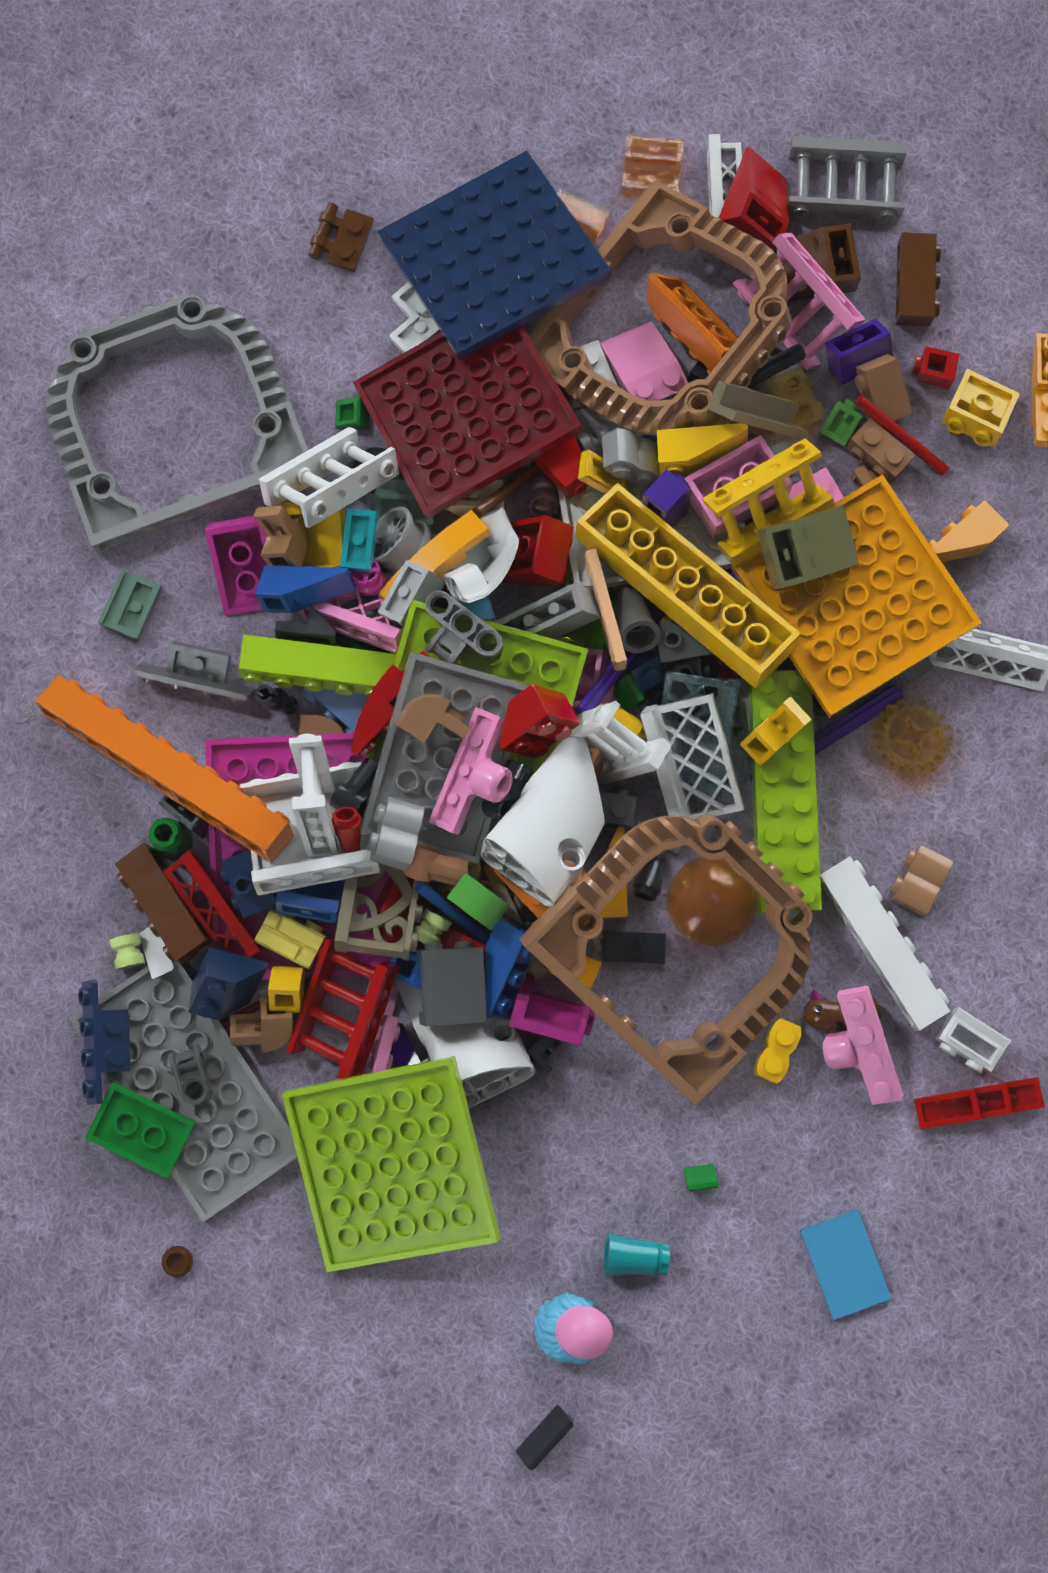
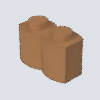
[890,845,953,917]

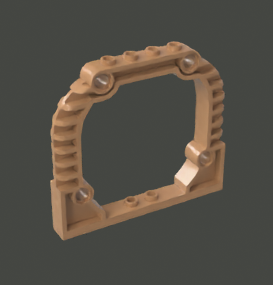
[529,179,792,436]
[519,814,813,1106]

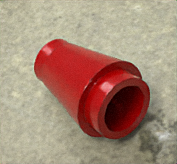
[331,807,362,854]

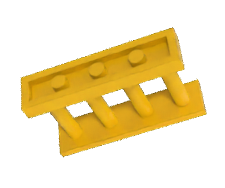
[702,438,836,566]

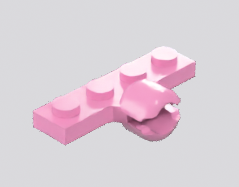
[429,707,513,835]
[822,985,903,1105]

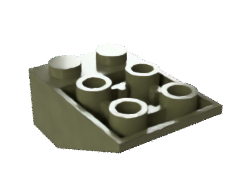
[757,505,859,589]

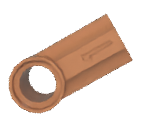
[403,844,468,886]

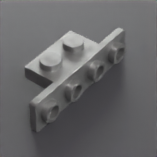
[133,641,255,703]

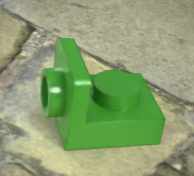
[819,398,864,446]

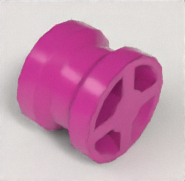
[351,560,386,596]

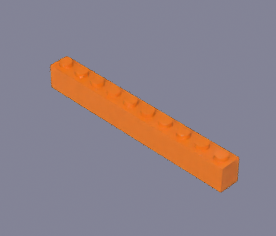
[35,675,294,863]

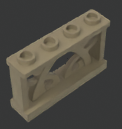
[334,864,427,961]

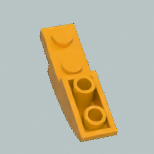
[1030,333,1048,447]

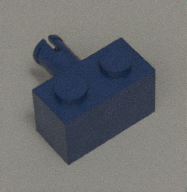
[220,850,277,918]

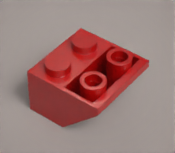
[499,684,581,758]

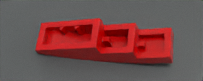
[914,1077,1045,1129]

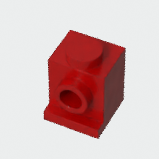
[912,346,960,390]

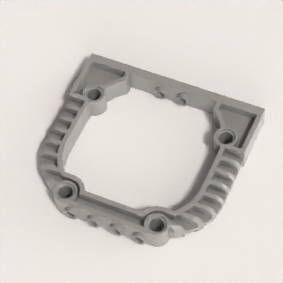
[46,295,308,553]

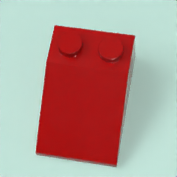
[501,515,574,586]

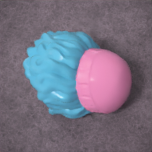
[534,1293,613,1365]

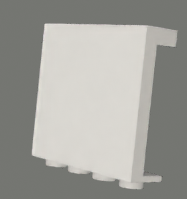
[240,762,380,895]

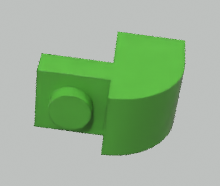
[447,872,510,931]

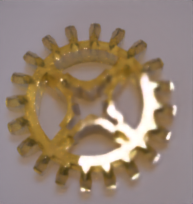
[870,698,952,779]

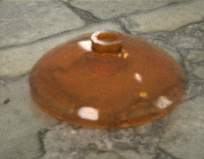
[667,857,757,946]

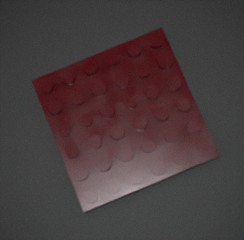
[353,326,584,519]

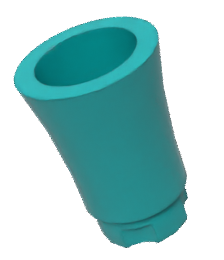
[603,1232,670,1277]

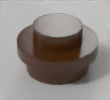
[162,1246,193,1277]

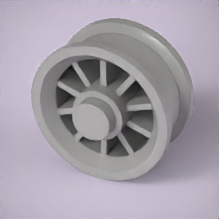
[373,506,430,576]

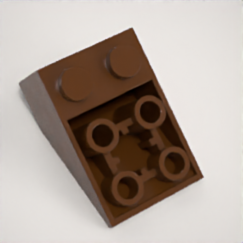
[773,223,861,301]

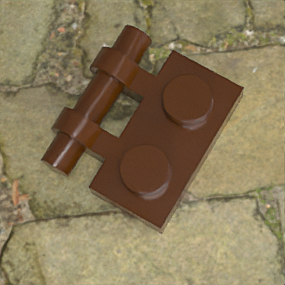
[308,202,374,272]

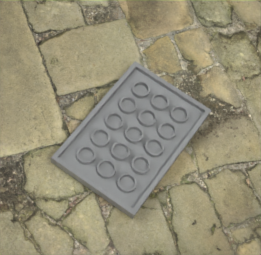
[361,652,529,864]

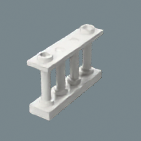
[259,427,399,528]
[569,701,672,785]
[289,734,338,857]

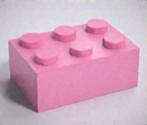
[684,435,793,539]

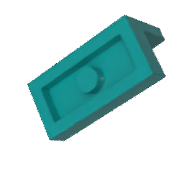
[340,509,378,576]

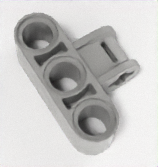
[425,591,503,664]

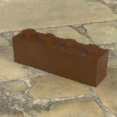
[114,843,212,965]

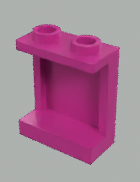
[509,972,595,1046]

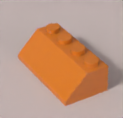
[646,273,738,374]

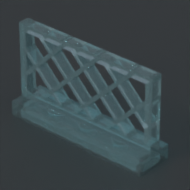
[651,671,740,803]

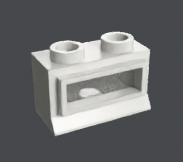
[935,1007,1011,1074]

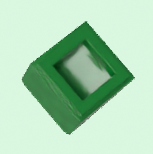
[335,397,370,430]
[613,674,644,712]
[684,1164,719,1192]

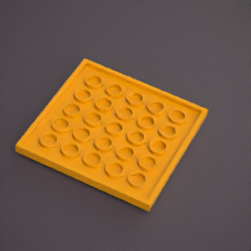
[731,474,982,718]

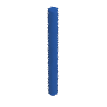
[414,881,490,945]

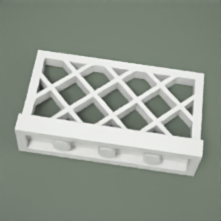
[640,693,744,820]

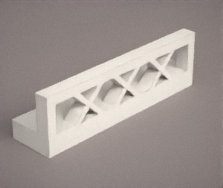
[707,134,742,218]
[928,629,1048,692]

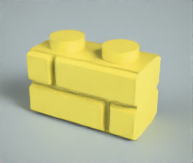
[254,907,327,969]

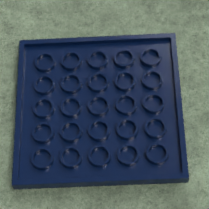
[377,151,612,360]

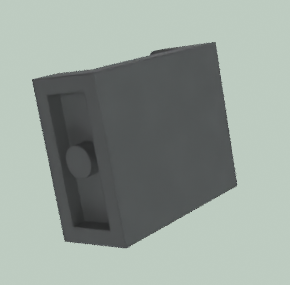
[416,941,487,1027]

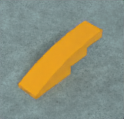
[379,510,490,599]

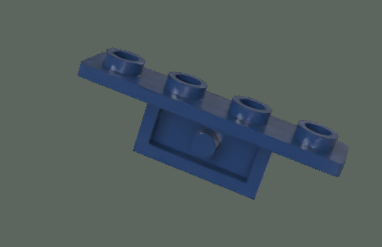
[78,980,131,1105]

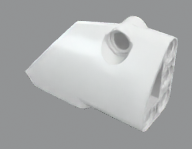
[429,507,519,603]
[481,737,605,907]
[395,979,535,1109]

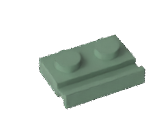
[375,479,434,525]
[98,570,163,641]

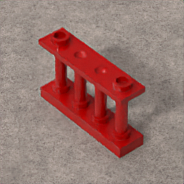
[286,938,401,1079]

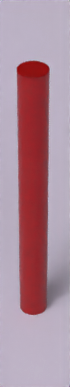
[854,395,949,476]

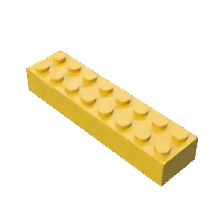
[575,483,801,689]

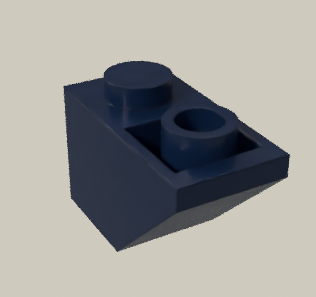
[625,649,674,706]

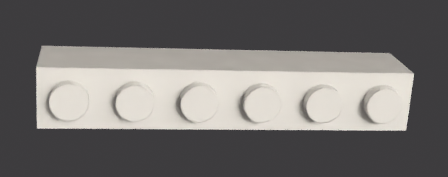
[820,856,950,1031]

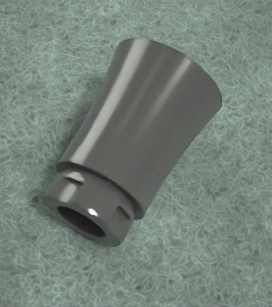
[613,587,661,653]

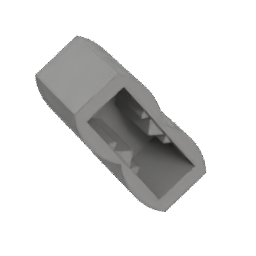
[602,428,660,487]
[367,797,424,871]

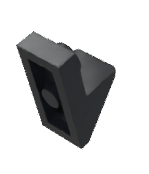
[275,606,337,646]

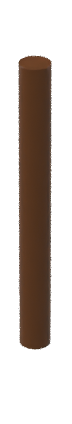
[472,462,542,518]

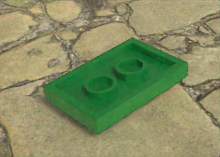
[84,1082,197,1179]

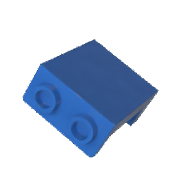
[276,879,345,924]

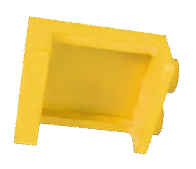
[278,502,346,568]

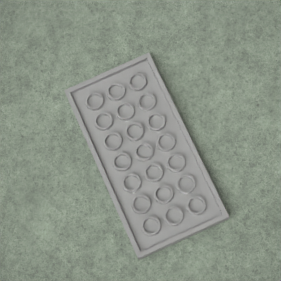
[69,961,298,1223]

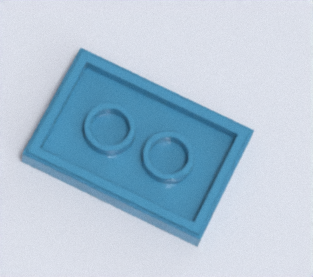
[800,1209,892,1320]

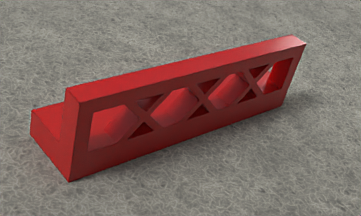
[163,850,263,958]

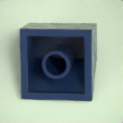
[188,947,269,1020]

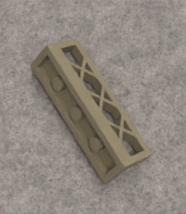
[707,380,809,439]

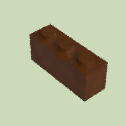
[895,232,941,326]

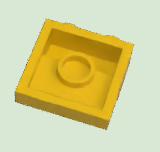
[941,369,1020,447]

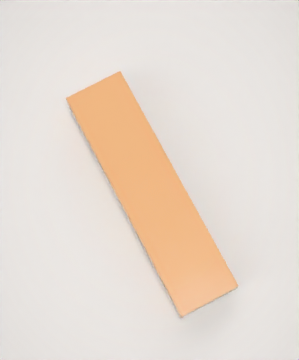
[584,548,627,671]

